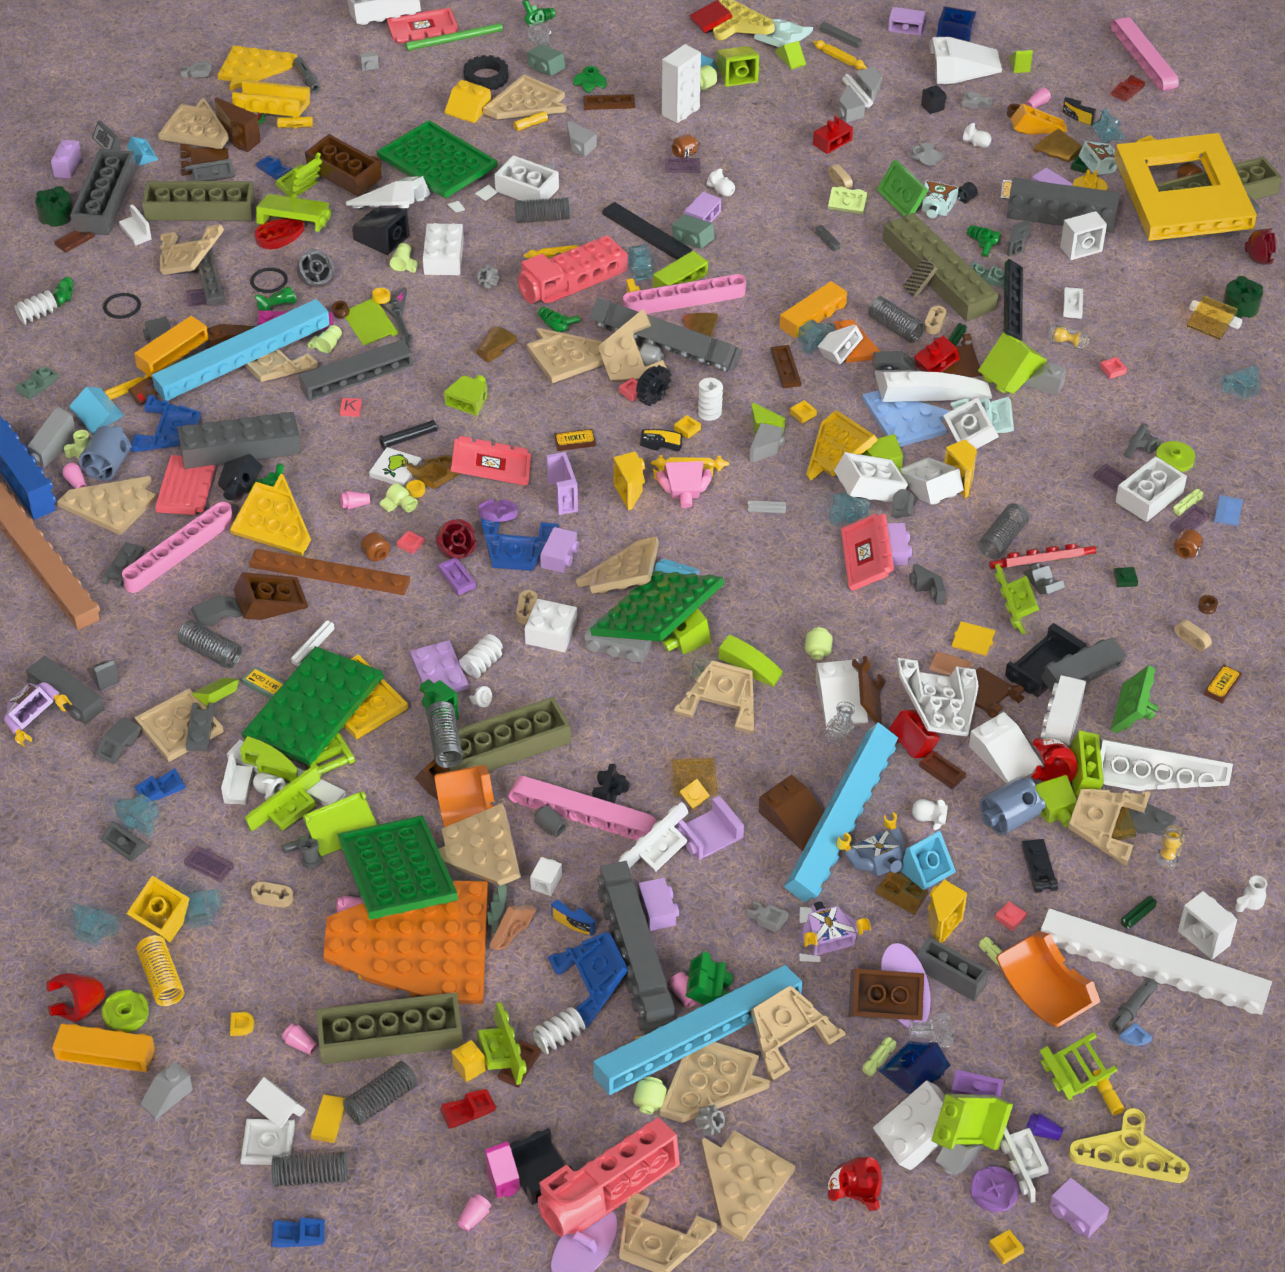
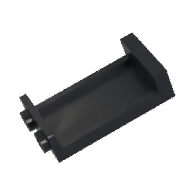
[1005,623,1086,698]

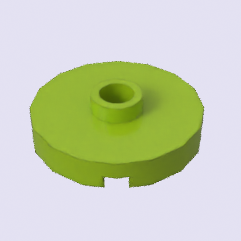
[1156,441,1195,472]
[101,990,149,1033]

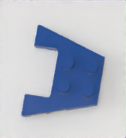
[131,395,202,452]
[481,518,559,571]
[548,932,628,1028]

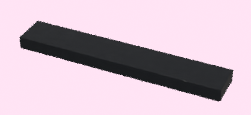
[602,202,693,260]
[1004,259,1023,340]

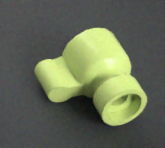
[390,243,418,272]
[307,325,342,353]
[64,430,90,459]
[380,483,418,513]

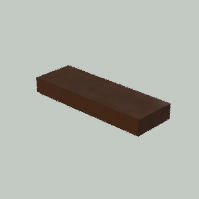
[583,94,635,110]
[770,345,801,388]

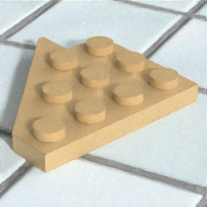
[483,74,566,119]
[158,98,229,149]
[527,328,604,383]
[57,476,157,535]
[576,536,659,594]
[438,803,521,886]
[660,1042,770,1123]
[702,1130,796,1242]

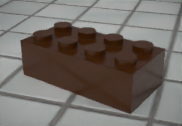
[305,134,382,196]

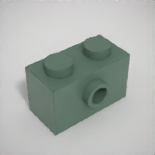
[526,44,566,76]
[672,214,715,249]

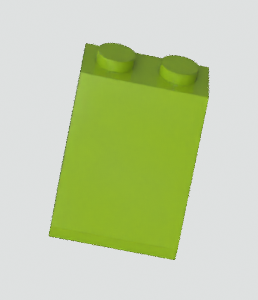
[716,46,759,87]
[978,333,1047,394]

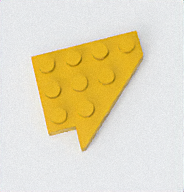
[218,45,297,90]
[806,410,878,480]
[230,474,311,556]
[341,654,408,740]

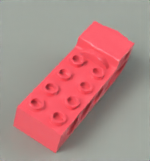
[518,235,628,304]
[538,1117,680,1237]

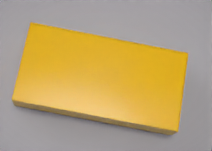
[311,1094,345,1143]

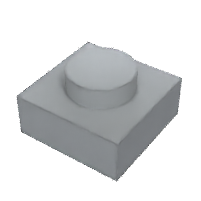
[360,52,379,71]

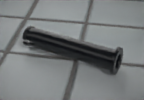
[379,420,438,450]

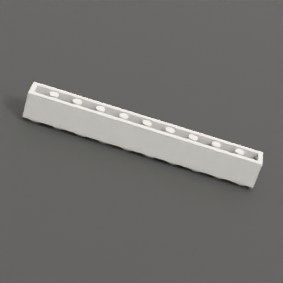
[1041,909,1272,1015]

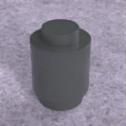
[535,805,567,837]

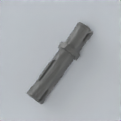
[294,57,320,93]
[1108,978,1158,1033]

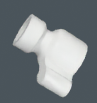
[1235,875,1267,912]

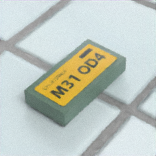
[241,667,284,699]

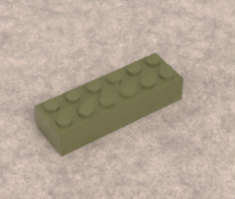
[142,181,255,221]
[435,696,571,771]
[316,992,463,1065]

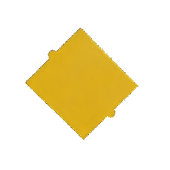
[951,621,996,656]

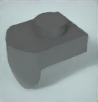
[891,489,916,518]

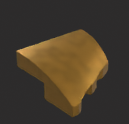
[1033,129,1082,162]
[683,312,718,338]
[476,326,517,363]
[406,454,461,489]
[875,869,928,915]

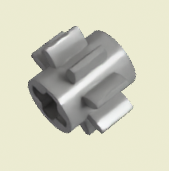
[476,265,500,289]
[695,1105,725,1136]

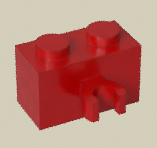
[813,116,853,154]
[914,335,960,373]
[888,710,940,758]

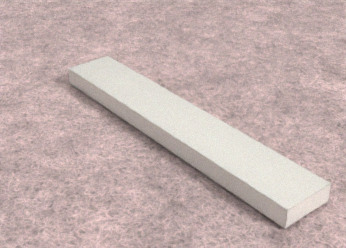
[227,739,346,806]

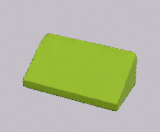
[192,677,239,706]

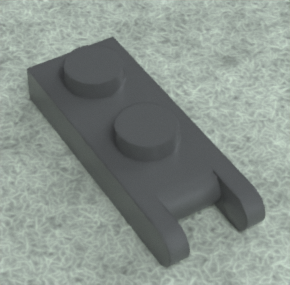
[184,159,235,181]
[102,542,145,588]
[186,703,215,751]

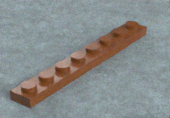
[249,549,410,595]

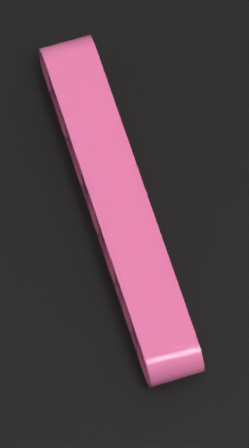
[1111,17,1179,91]
[623,274,746,314]
[122,502,233,593]
[508,776,656,840]

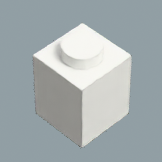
[530,857,562,896]

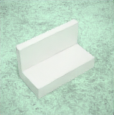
[119,204,151,246]
[221,754,254,805]
[246,1077,306,1128]

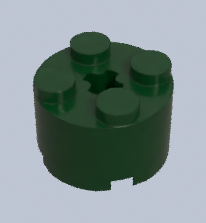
[35,186,73,227]
[1223,276,1263,318]

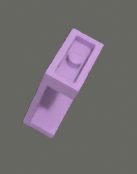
[546,452,578,515]
[675,796,744,860]

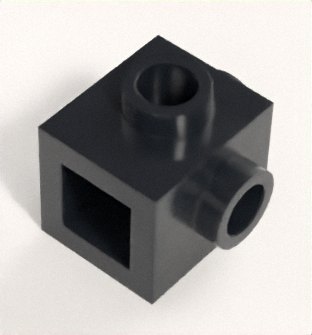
[921,85,947,114]

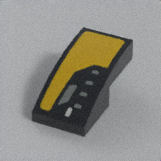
[1062,97,1096,126]
[640,429,682,451]

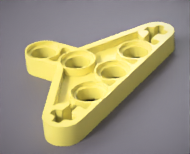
[713,0,775,40]
[1069,1108,1189,1183]

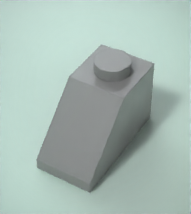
[855,67,883,103]
[837,86,865,123]
[567,121,597,157]
[1023,363,1067,396]
[750,423,786,462]
[140,1061,193,1119]
[935,1144,984,1175]

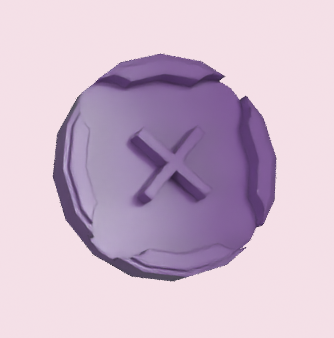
[478,499,518,522]
[970,1166,1019,1212]

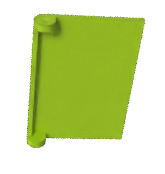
[345,298,398,346]
[303,791,377,857]

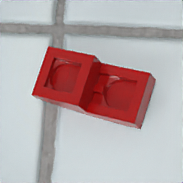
[440,1089,496,1129]

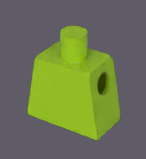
[444,375,487,416]
[861,434,903,472]
[662,609,711,655]
[1035,775,1077,827]

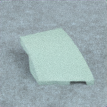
[754,19,813,47]
[951,397,1014,433]

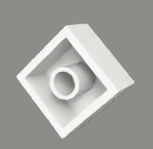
[1060,211,1107,260]
[943,397,999,449]
[525,599,577,652]
[1178,891,1237,960]

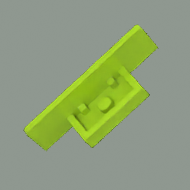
[994,563,1040,634]
[245,766,321,831]
[477,1002,526,1085]

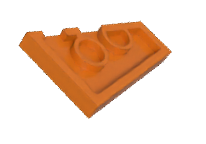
[834,319,881,363]

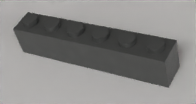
[299,339,413,401]

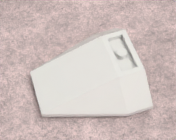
[929,37,1002,84]
[346,176,430,208]
[896,658,979,736]

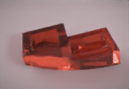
[1111,75,1145,102]

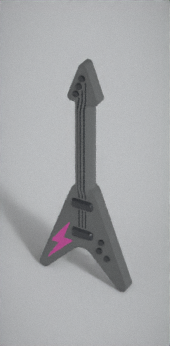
[380,287,412,348]

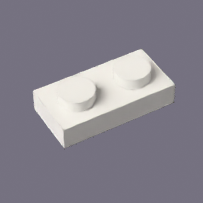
[1063,287,1083,319]

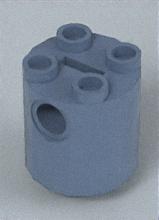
[79,426,132,481]
[980,777,1046,835]

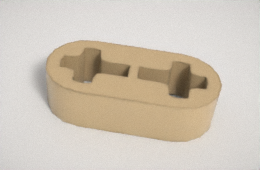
[828,164,853,189]
[924,306,946,334]
[516,590,537,624]
[1174,619,1212,652]
[251,882,294,908]

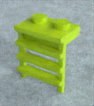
[275,152,322,198]
[1039,1032,1118,1100]

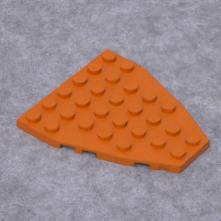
[323,881,488,1004]

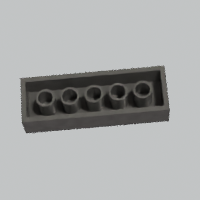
[70,148,136,235]
[1007,178,1120,233]
[177,412,301,469]

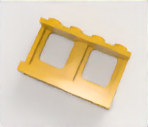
[232,80,310,117]

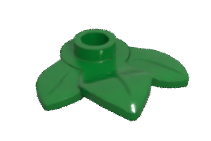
[573,66,607,93]

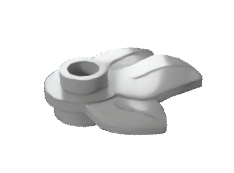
[910,143,945,166]

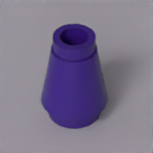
[1026,1112,1064,1141]

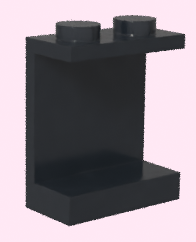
[510,1128,574,1205]

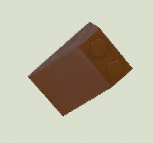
[214,97,261,152]
[233,572,308,620]
[759,774,824,851]
[848,968,924,1021]

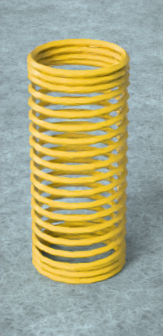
[136,935,184,1006]

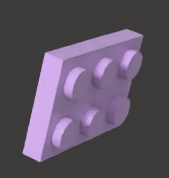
[410,640,469,692]

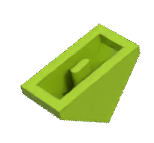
[775,41,806,70]
[1009,50,1033,73]
[751,402,785,436]

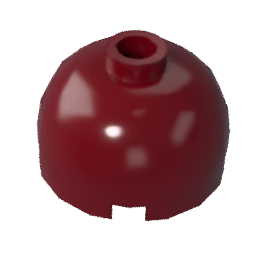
[1245,228,1276,265]
[435,519,477,560]

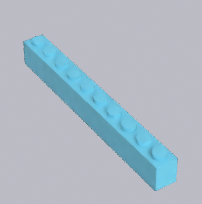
[152,299,330,401]
[784,722,898,902]
[593,965,802,1095]

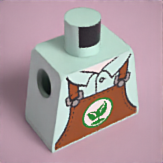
[1079,141,1117,175]
[922,180,959,218]

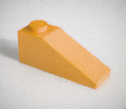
[1011,103,1068,135]

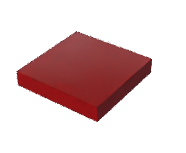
[689,0,732,33]

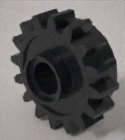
[636,365,672,406]

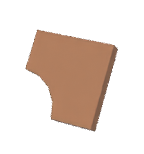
[489,905,536,950]

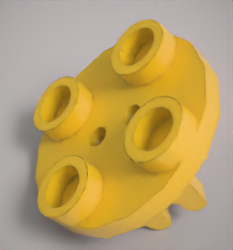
[1073,169,1108,191]

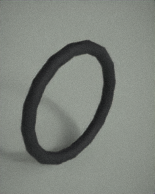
[250,267,288,293]
[103,293,141,319]

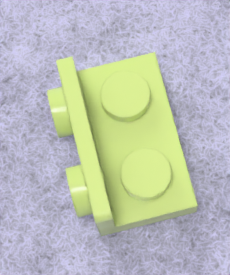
[828,186,867,214]

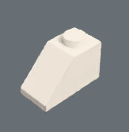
[818,325,863,365]

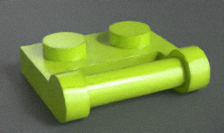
[307,732,355,777]

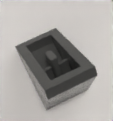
[87,660,119,691]

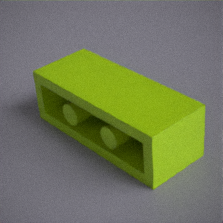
[653,251,708,288]
[1070,730,1104,797]

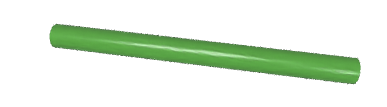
[405,23,503,51]

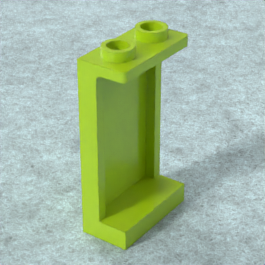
[256,194,332,232]
[931,1094,1013,1150]

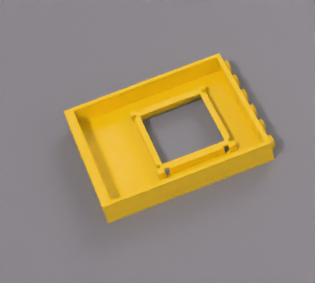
[1114,133,1257,241]

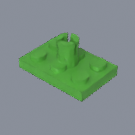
[877,160,928,216]
[1110,665,1158,733]

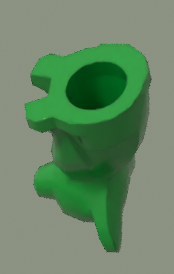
[254,286,297,311]

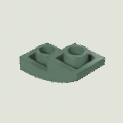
[970,261,1005,287]
[16,366,58,400]
[487,884,507,933]

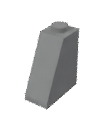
[27,406,76,467]

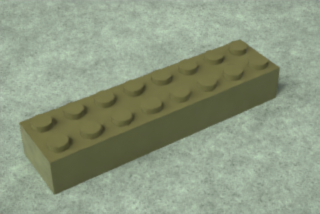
[1156,156,1282,200]
[882,213,998,322]

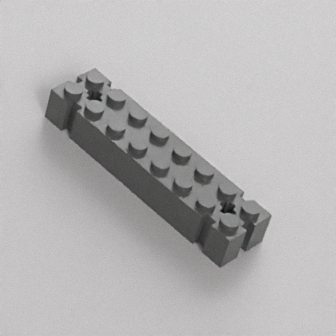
[590,297,742,372]
[597,860,674,1034]

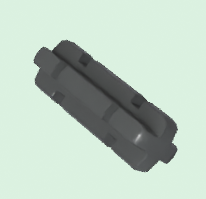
[815,225,841,251]

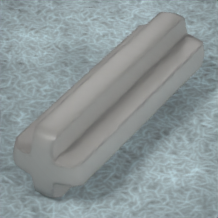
[747,500,786,513]

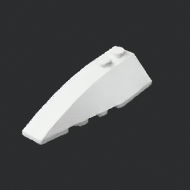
[875,370,992,402]
[1100,738,1233,791]

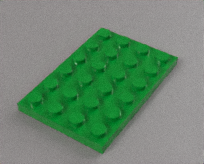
[376,120,498,199]
[590,571,724,642]
[241,646,384,765]
[337,815,458,920]

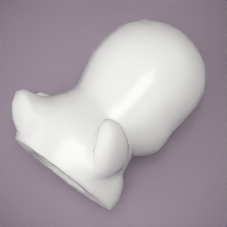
[963,123,992,148]
[707,168,735,196]
[253,772,286,800]
[912,799,948,830]

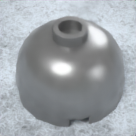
[296,249,334,287]

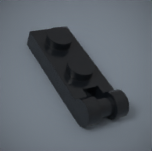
[1021,839,1058,893]

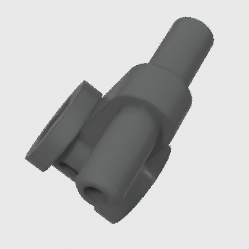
[1123,423,1160,458]
[282,835,322,868]

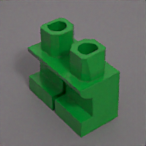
[420,679,459,730]
[685,951,733,1005]

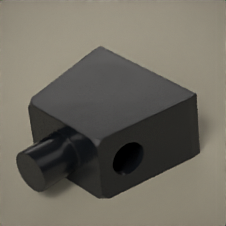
[218,454,263,501]

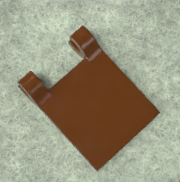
[180,144,228,176]
[933,333,982,378]
[852,656,885,725]
[975,667,1024,718]

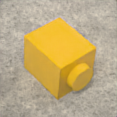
[452,1040,486,1082]

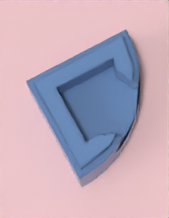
[1119,1022,1152,1045]

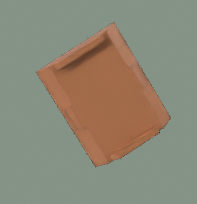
[929,651,973,676]

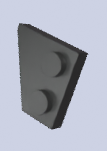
[1117,803,1176,836]

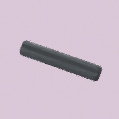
[819,22,862,48]

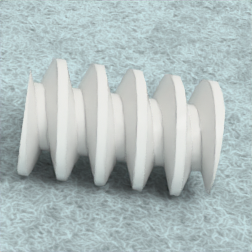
[14,290,57,325]
[698,377,723,421]
[459,634,503,679]
[533,1007,585,1055]

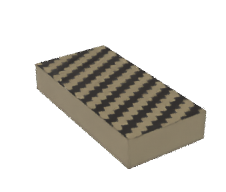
[903,257,939,297]

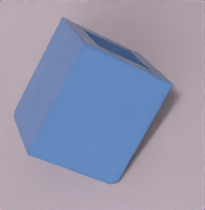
[1214,495,1243,526]

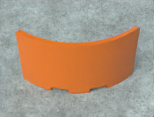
[434,764,494,828]
[996,931,1100,1027]

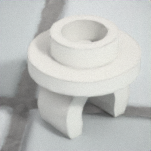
[469,686,492,707]

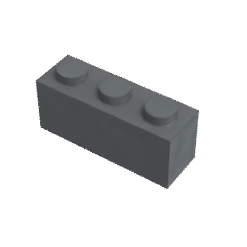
[917,937,989,1002]

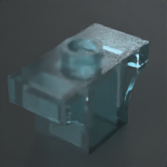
[1092,108,1126,144]
[627,244,653,281]
[798,319,835,356]
[1221,365,1261,400]
[829,492,870,526]
[114,793,159,838]
[185,889,222,929]
[72,904,120,947]

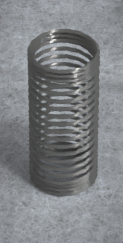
[515,197,570,223]
[868,296,925,343]
[978,503,1029,559]
[178,620,242,669]
[427,701,463,768]
[343,1061,418,1125]
[272,1151,348,1187]

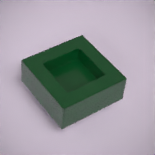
[1113,567,1138,588]

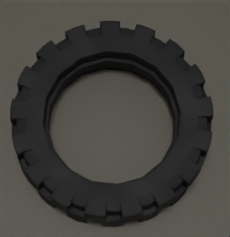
[463,55,509,91]

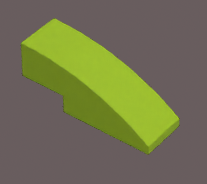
[718,634,783,687]
[240,736,299,783]

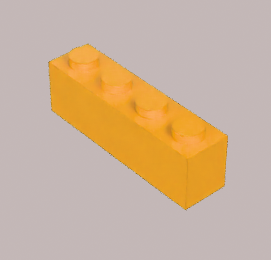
[779,281,847,339]
[134,316,209,377]
[52,1024,155,1072]

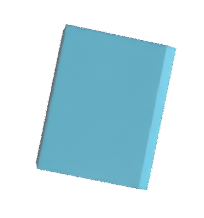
[69,387,124,434]
[900,831,956,890]

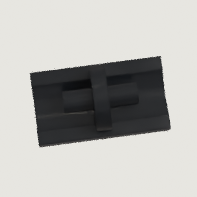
[592,764,630,804]

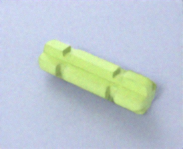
[1173,489,1203,516]
[979,937,1003,967]
[862,1037,896,1076]

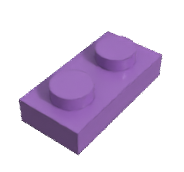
[438,558,476,595]
[951,1069,1004,1098]

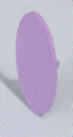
[880,943,931,1029]
[551,1211,617,1272]

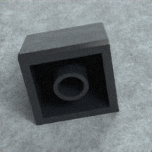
[352,208,410,256]

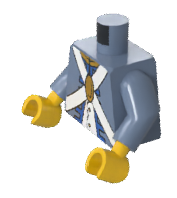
[836,812,905,876]

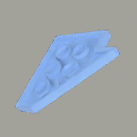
[862,390,951,447]

